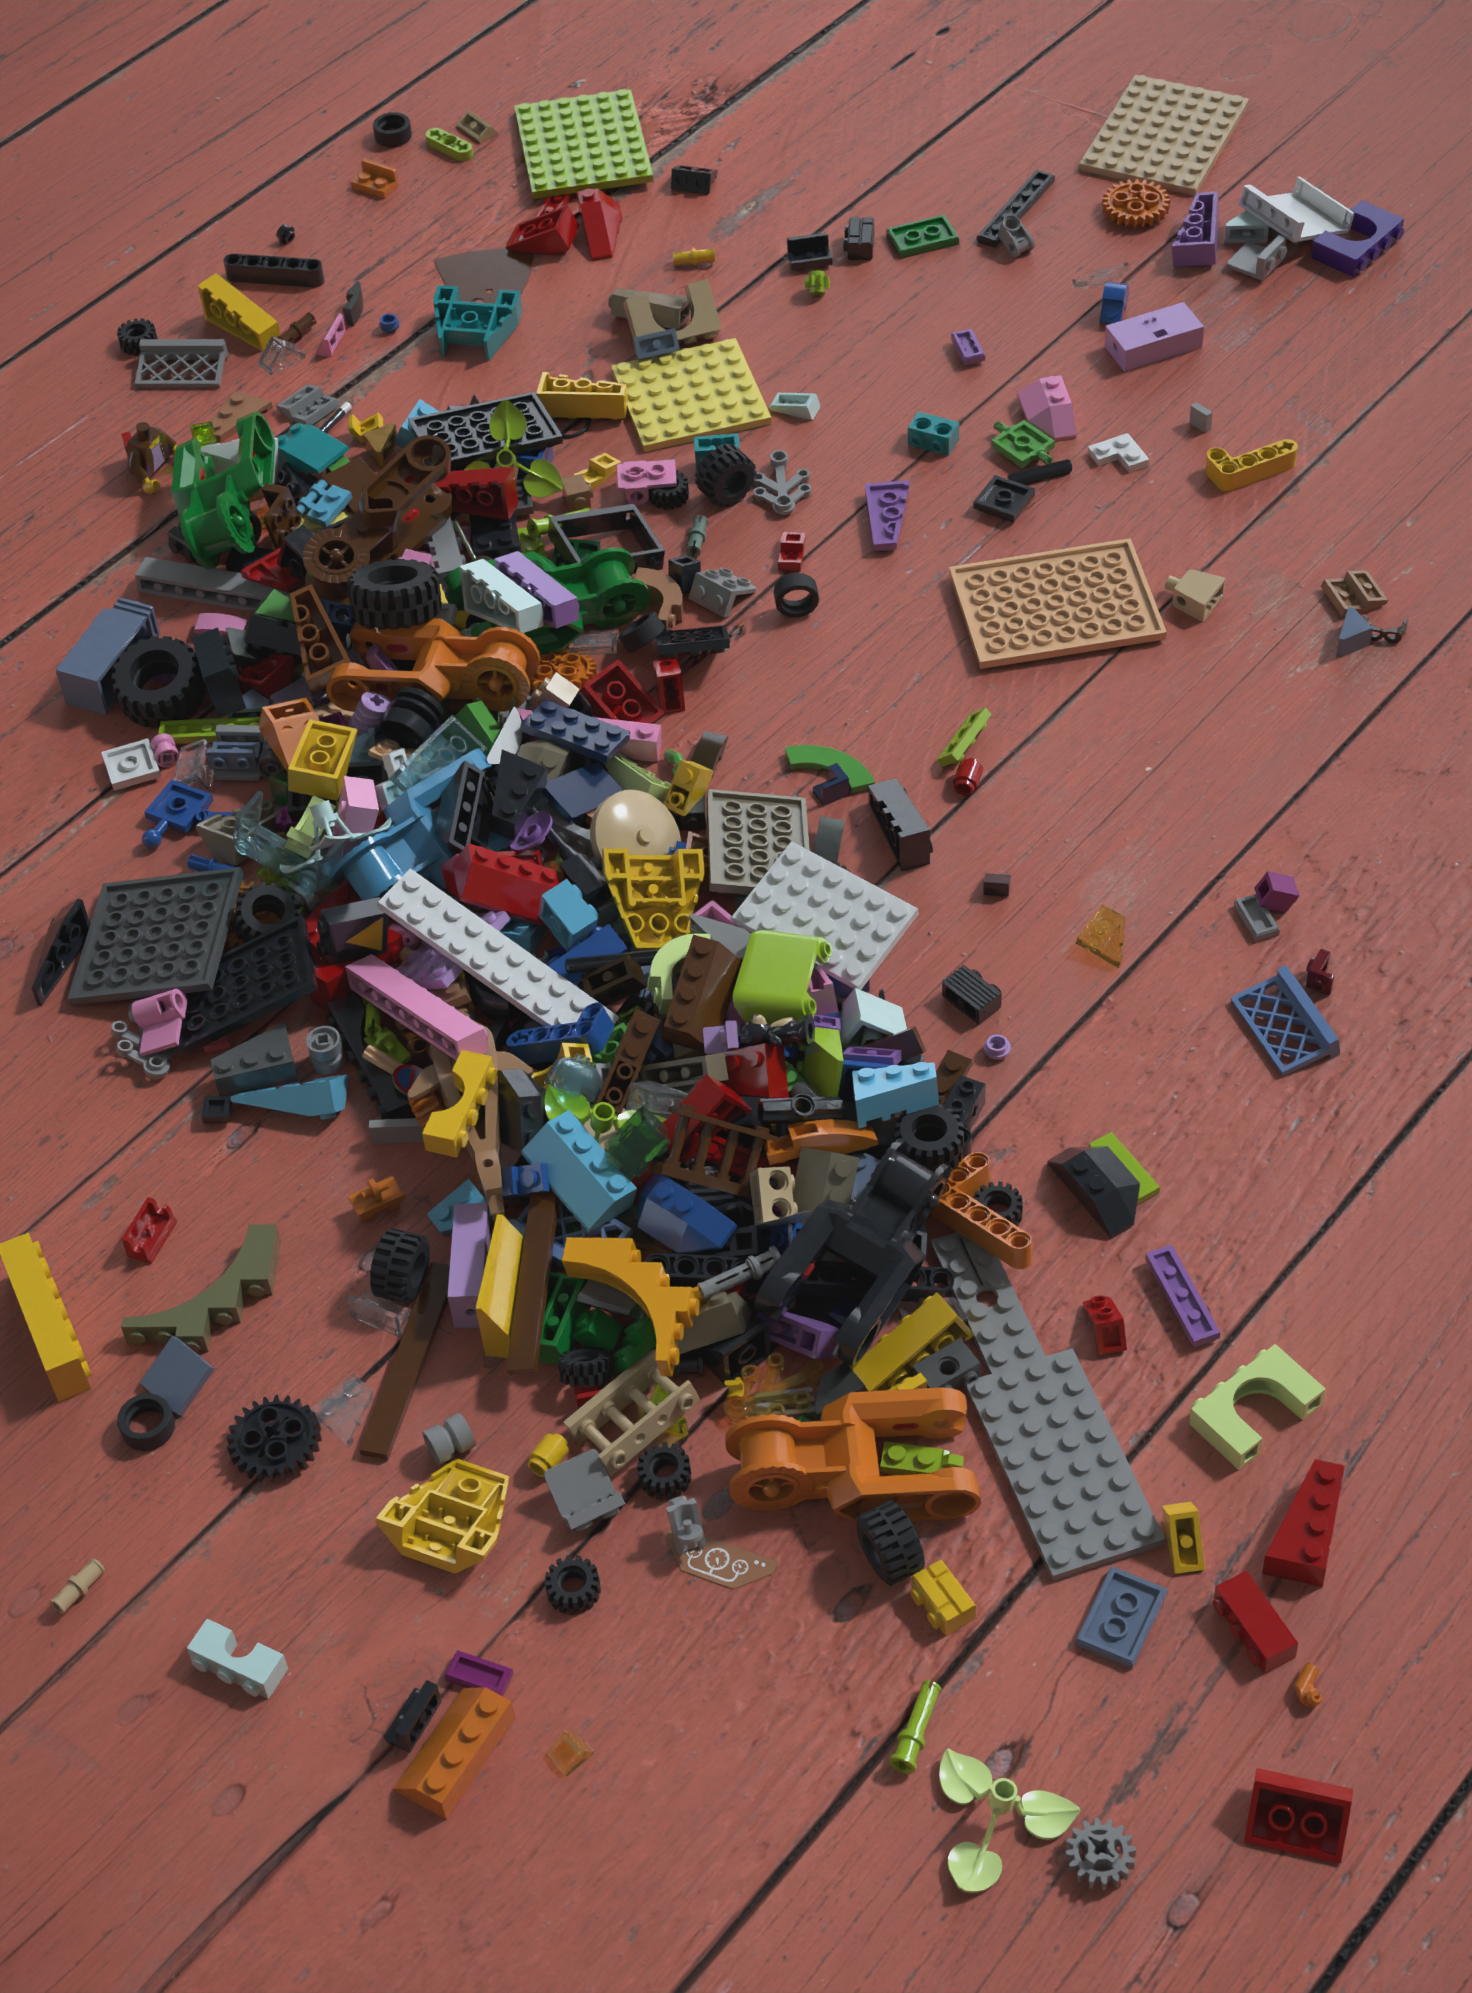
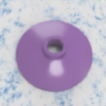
[510,812,552,852]

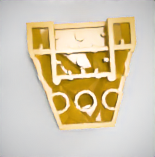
[602,848,704,950]

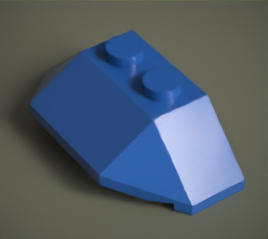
[637,1172,738,1254]

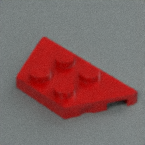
[241,547,305,593]

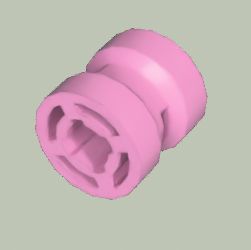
[150,734,179,767]

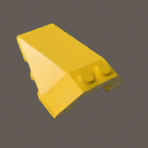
[376,1459,509,1574]

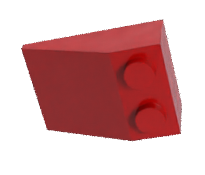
[506,205,580,255]
[580,659,665,724]

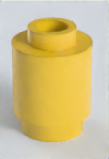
[527,1433,569,1477]

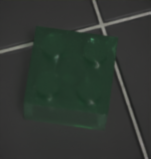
[604,1105,670,1181]

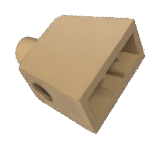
[1165,569,1226,622]

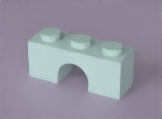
[187,1619,288,1699]

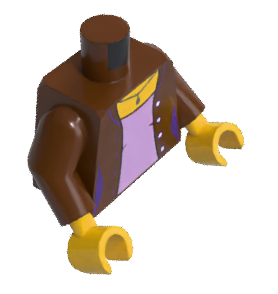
[127,422,177,494]

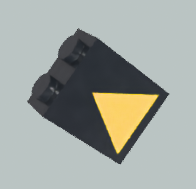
[316,897,389,966]

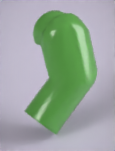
[663,749,685,774]

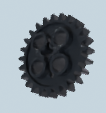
[226,1395,322,1483]

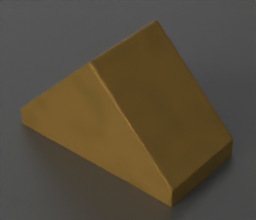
[363,423,397,469]

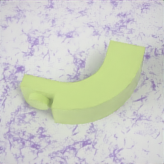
[284,795,337,858]
[647,934,710,1014]

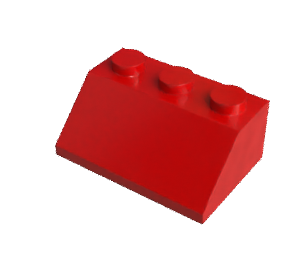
[1244,1768,1353,1864]

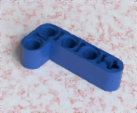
[506,1002,614,1065]

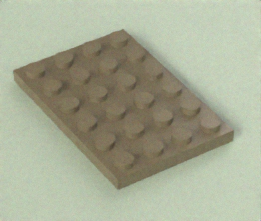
[706,789,810,895]

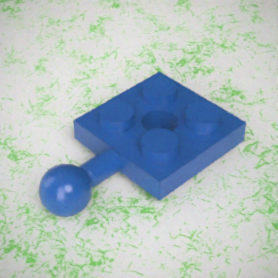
[142,780,214,849]

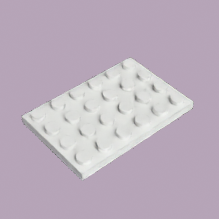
[732,841,919,990]

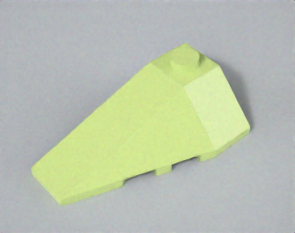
[604,752,671,800]

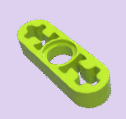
[426,128,473,161]

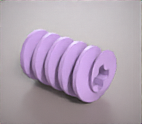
[348,692,391,740]

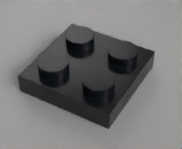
[973,475,1035,522]

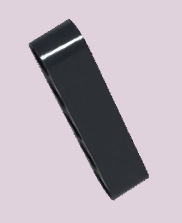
[223,253,325,287]

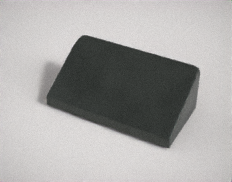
[226,627,259,668]

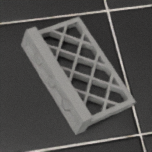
[135,339,229,388]

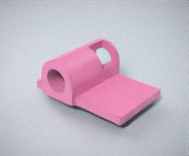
[617,459,677,505]
[132,989,188,1057]

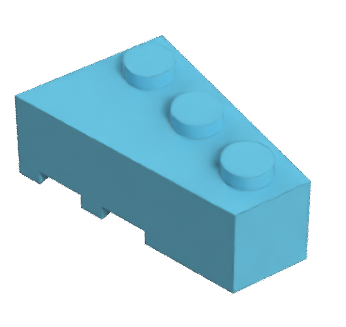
[852,1062,939,1129]

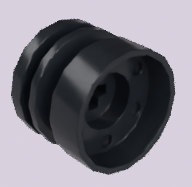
[379,687,444,751]

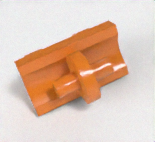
[348,1176,405,1222]

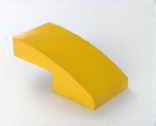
[573,453,621,490]

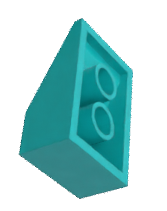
[277,423,350,474]

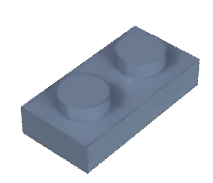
[632,328,680,359]

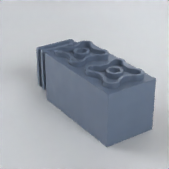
[56,598,161,715]

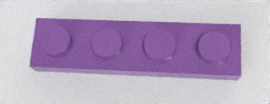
[1145,1245,1220,1348]

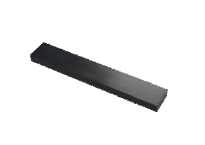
[977,170,1055,248]

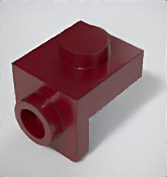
[1306,949,1335,995]

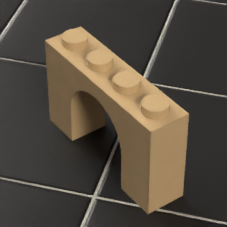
[623,279,722,345]

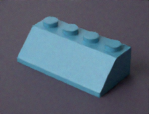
[521,1110,637,1232]

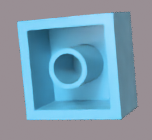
[538,879,598,952]

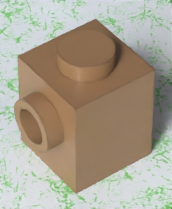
[562,474,593,513]

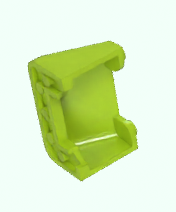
[733,930,832,1025]

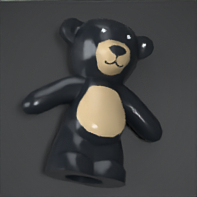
[741,1014,815,1047]

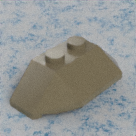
[517,739,573,811]

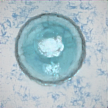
[544,1053,600,1102]

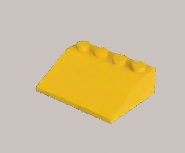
[475,1214,524,1358]

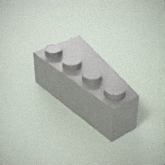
[427,518,466,584]

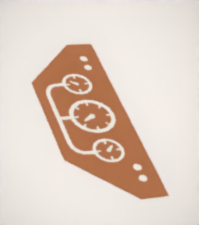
[666,1527,779,1589]

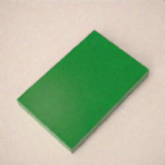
[886,214,959,258]

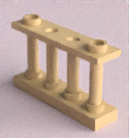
[564,1348,700,1475]

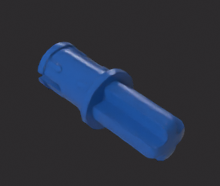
[187,855,236,872]

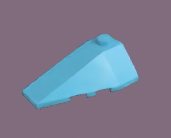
[231,1074,349,1119]

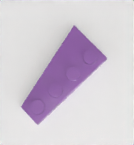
[865,480,910,551]

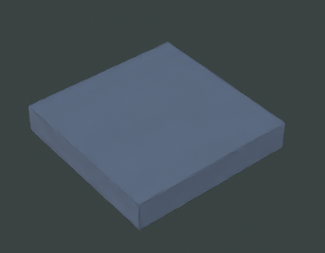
[140,1336,215,1416]

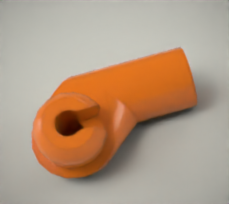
[1294,1663,1322,1708]

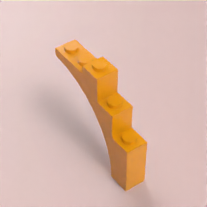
[562,1237,699,1377]

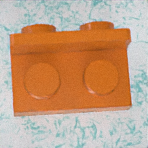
[351,159,399,199]

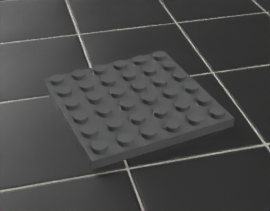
[67,867,244,1005]

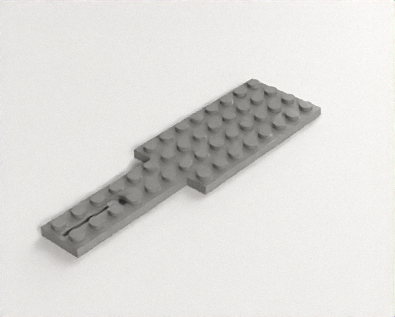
[930,1232,1165,1582]

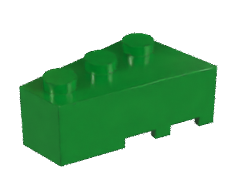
[539,1272,591,1365]

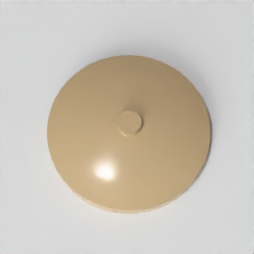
[590,790,681,869]

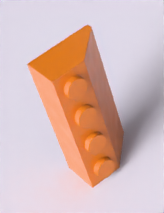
[394,1687,515,1820]

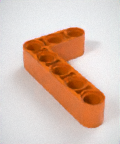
[931,1152,1033,1269]

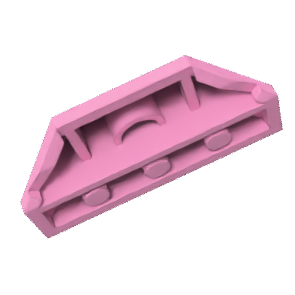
[1018,375,1076,441]

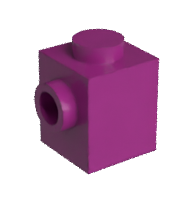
[1254,871,1300,912]

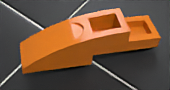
[763,1119,879,1165]

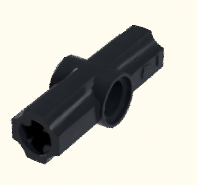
[757,1093,844,1124]

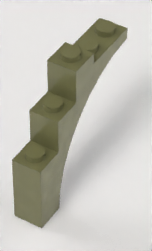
[121,1224,281,1353]

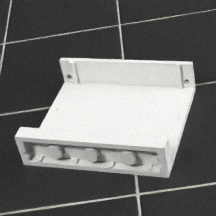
[1239,177,1355,242]

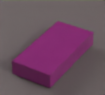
[444,1650,514,1696]

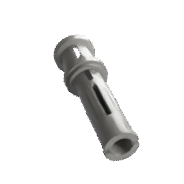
[697,1246,781,1300]

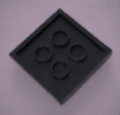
[656,625,730,658]

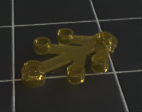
[723,1353,827,1422]

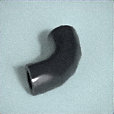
[464,971,515,1016]

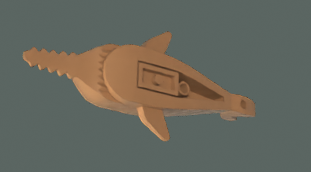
[408,1004,533,1222]

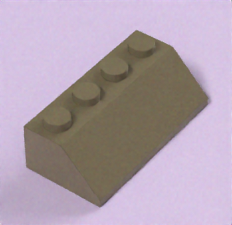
[792,1147,859,1262]

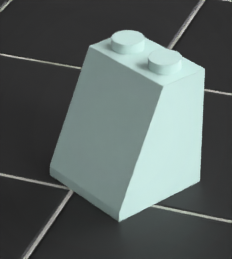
[840,988,907,1052]

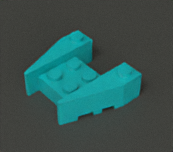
[433,285,523,361]

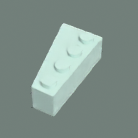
[460,559,544,633]

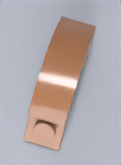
[634,567,684,631]

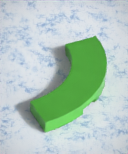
[785,745,875,793]

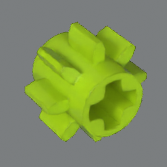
[804,270,830,295]

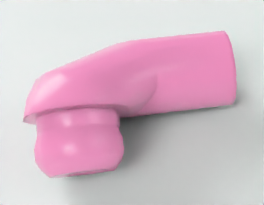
[389,923,419,950]

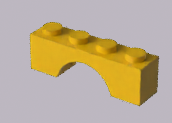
[422,1050,497,1158]

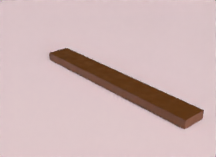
[506,1187,560,1375]
[359,1262,450,1460]

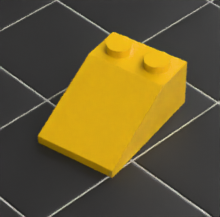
[288,719,357,801]

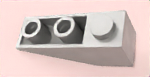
[689,914,751,961]

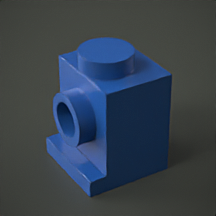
[766,1223,804,1255]

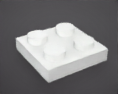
[101,739,161,791]

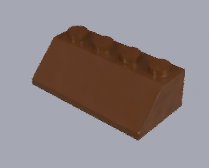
[662,934,742,1052]

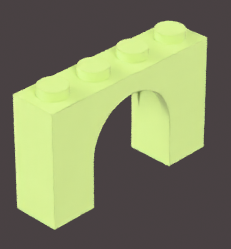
[1189,1344,1326,1470]

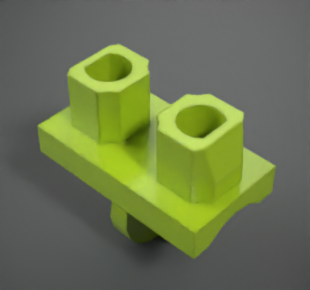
[364,1026,412,1065]

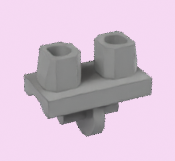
[666,1496,706,1555]

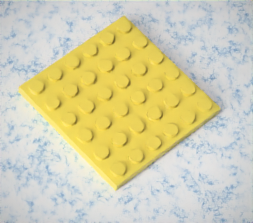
[611,338,772,452]

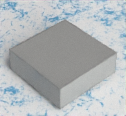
[1189,402,1212,433]

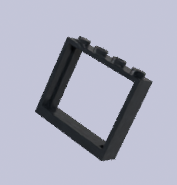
[548,504,665,574]

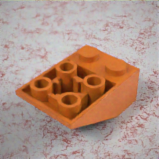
[259,698,319,770]

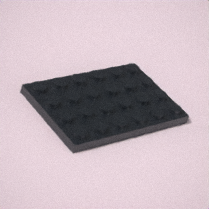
[408,391,563,468]
[175,914,318,1057]

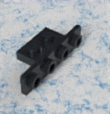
[278,462,320,514]

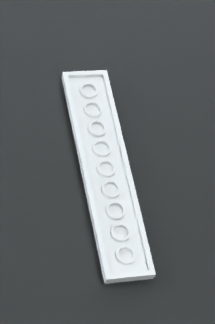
[377,868,620,1027]

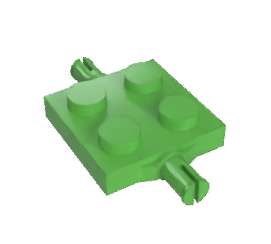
[991,420,1055,468]

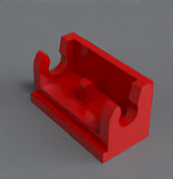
[121,1197,177,1264]

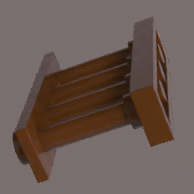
[651,1103,778,1200]

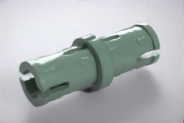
[686,515,708,557]

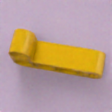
[1205,439,1298,491]

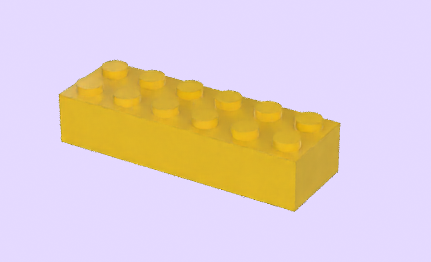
[0,1232,92,1402]

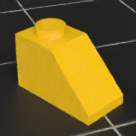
[1162,1502,1205,1574]

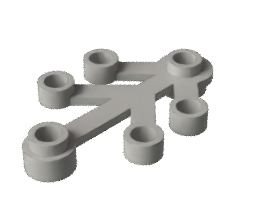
[752,450,812,515]
[111,999,176,1080]

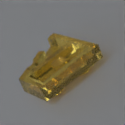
[1076,904,1125,968]

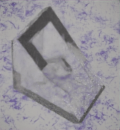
[258,336,305,375]

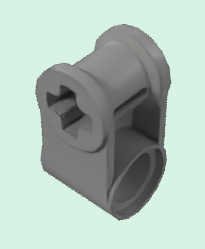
[998,215,1035,258]

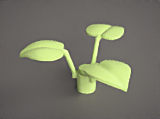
[939,1748,1080,1893]

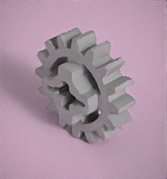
[1065,1817,1136,1890]

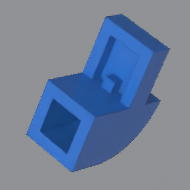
[1099,282,1130,325]
[501,1163,549,1200]

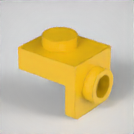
[348,413,383,444]

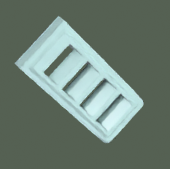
[769,393,820,420]

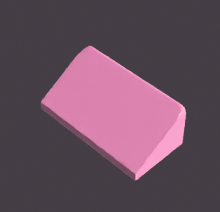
[316,313,346,357]

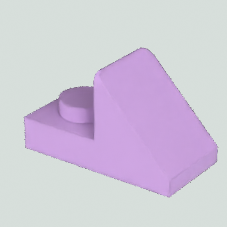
[703,1020,739,1055]

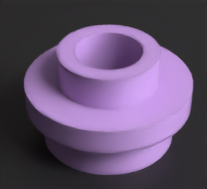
[984,1034,1011,1060]

